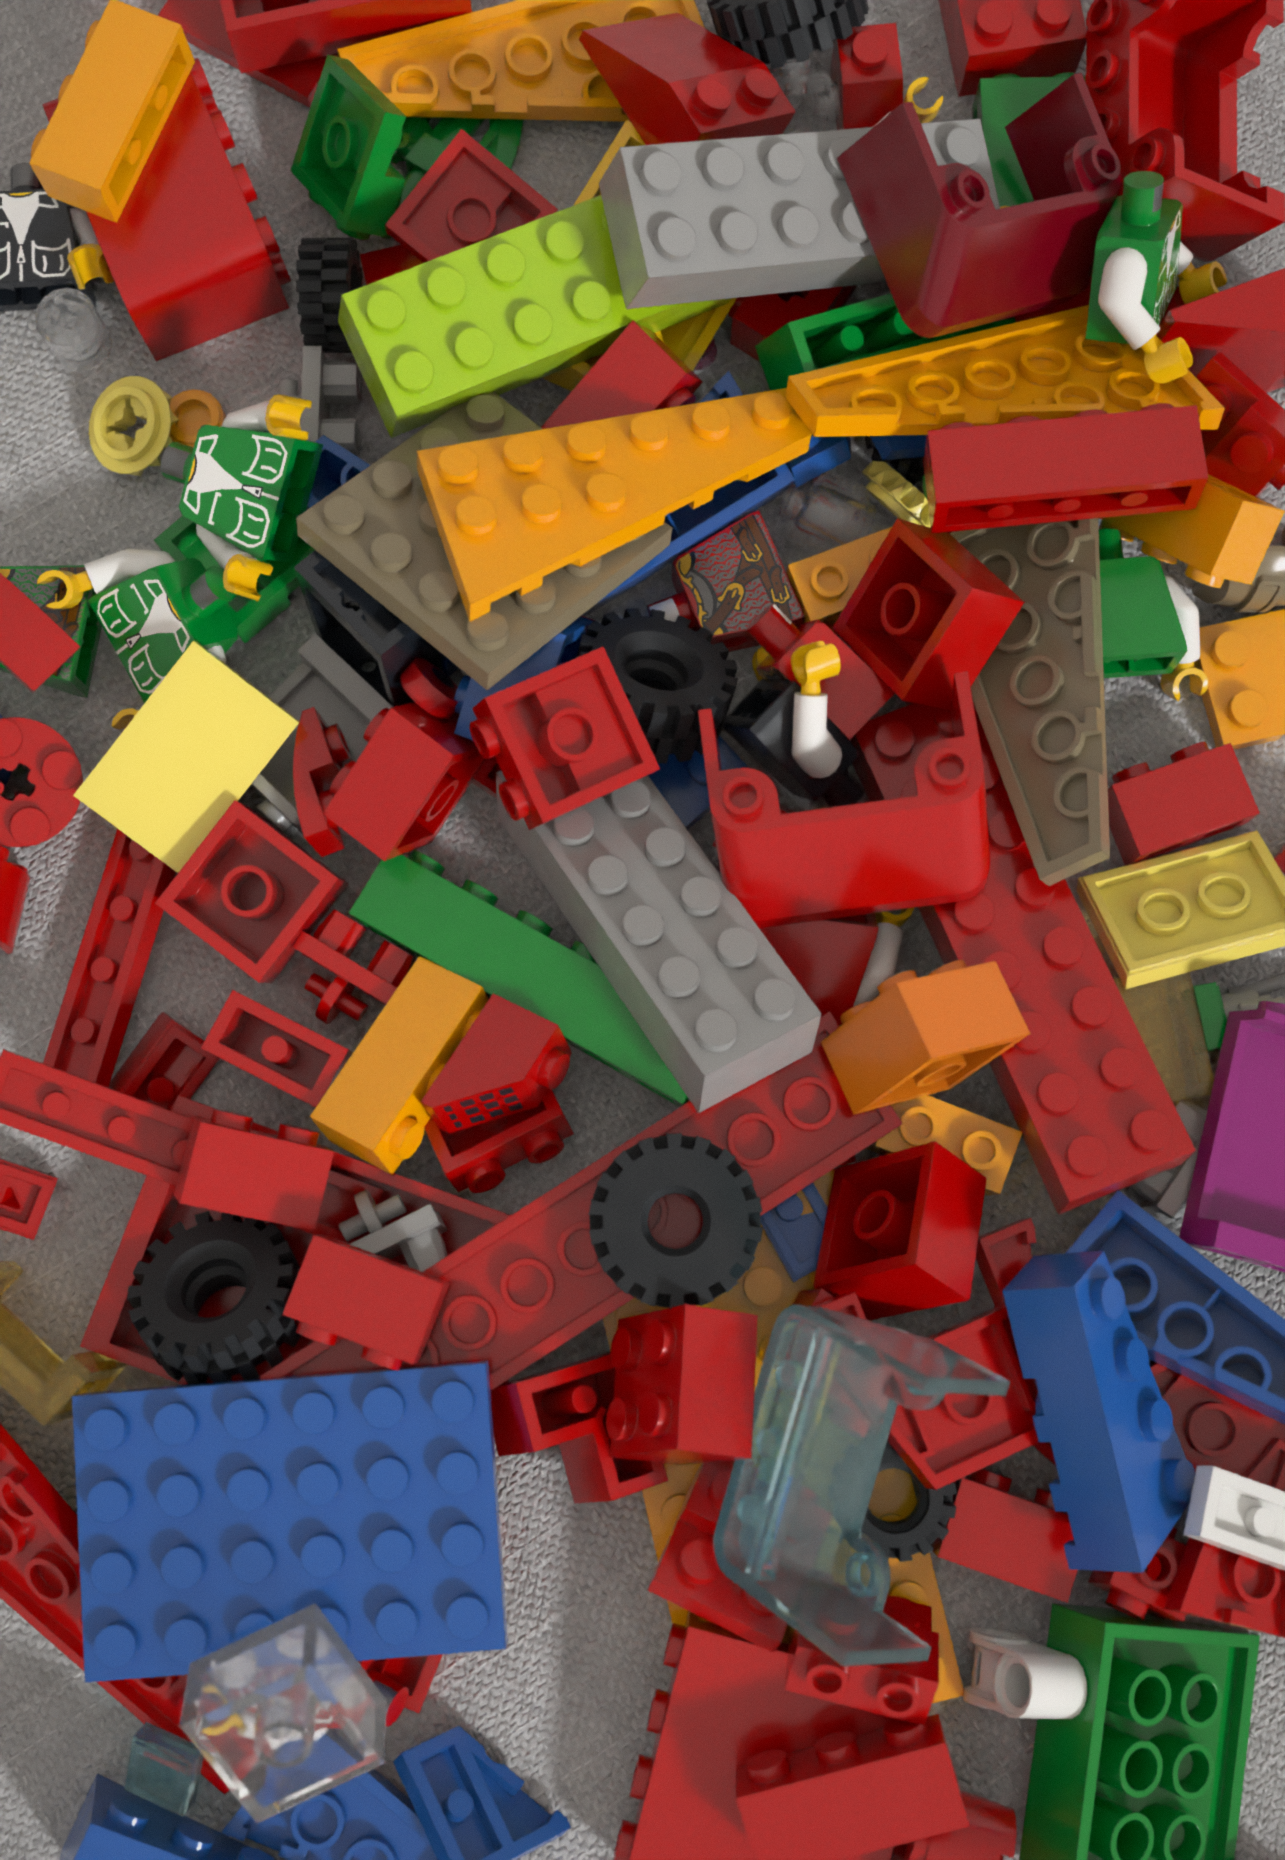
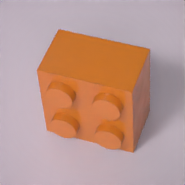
[821,960,1031,1114]

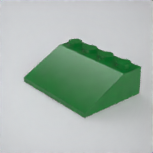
[1019,1603,1260,1860]

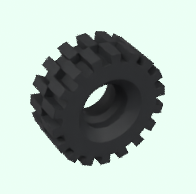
[706,0,869,69]
[576,608,738,764]
[589,1133,763,1309]
[127,1211,302,1384]

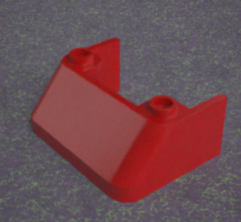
[698,671,991,928]

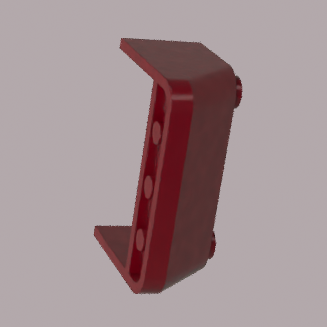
[837,73,1121,338]

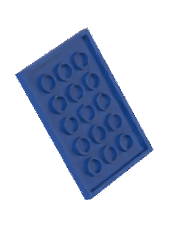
[72,1361,508,1683]

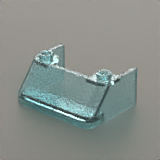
[714,1305,1010,1666]

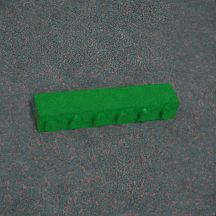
[349,850,690,1107]

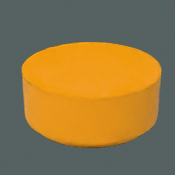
[169,389,226,447]

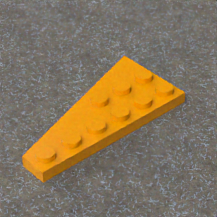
[337,0,705,122]
[785,305,1225,437]
[417,388,812,622]

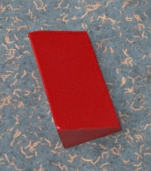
[109,1012,220,1110]

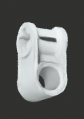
[963,1627,1087,1719]

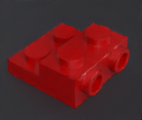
[385,129,558,263]
[1196,352,1285,498]
[469,647,660,830]
[424,1089,574,1193]
[647,1459,832,1653]
[784,1575,939,1726]

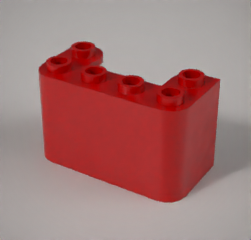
[1085,0,1285,262]
[42,57,292,362]

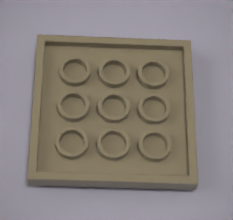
[296,392,672,690]

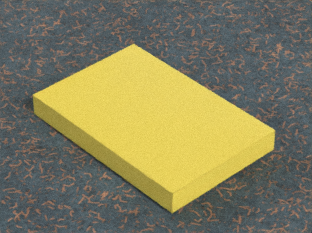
[73,640,300,873]
[1076,830,1285,989]

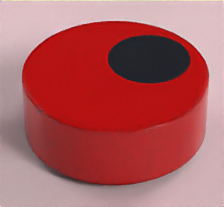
[400,658,458,720]

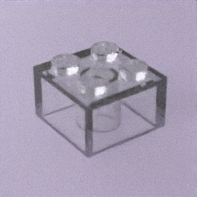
[180,1603,387,1823]

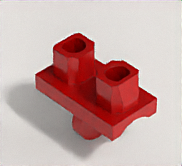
[293,909,416,1024]

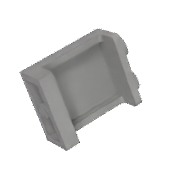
[251,633,393,835]

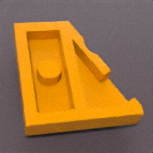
[1194,609,1285,750]

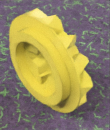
[89,376,179,477]
[862,461,931,528]

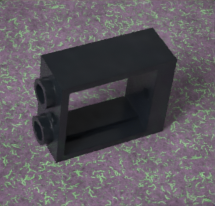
[294,550,443,707]

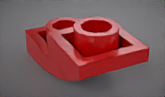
[0,573,80,693]
[293,707,351,857]

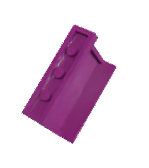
[1179,1001,1285,1273]

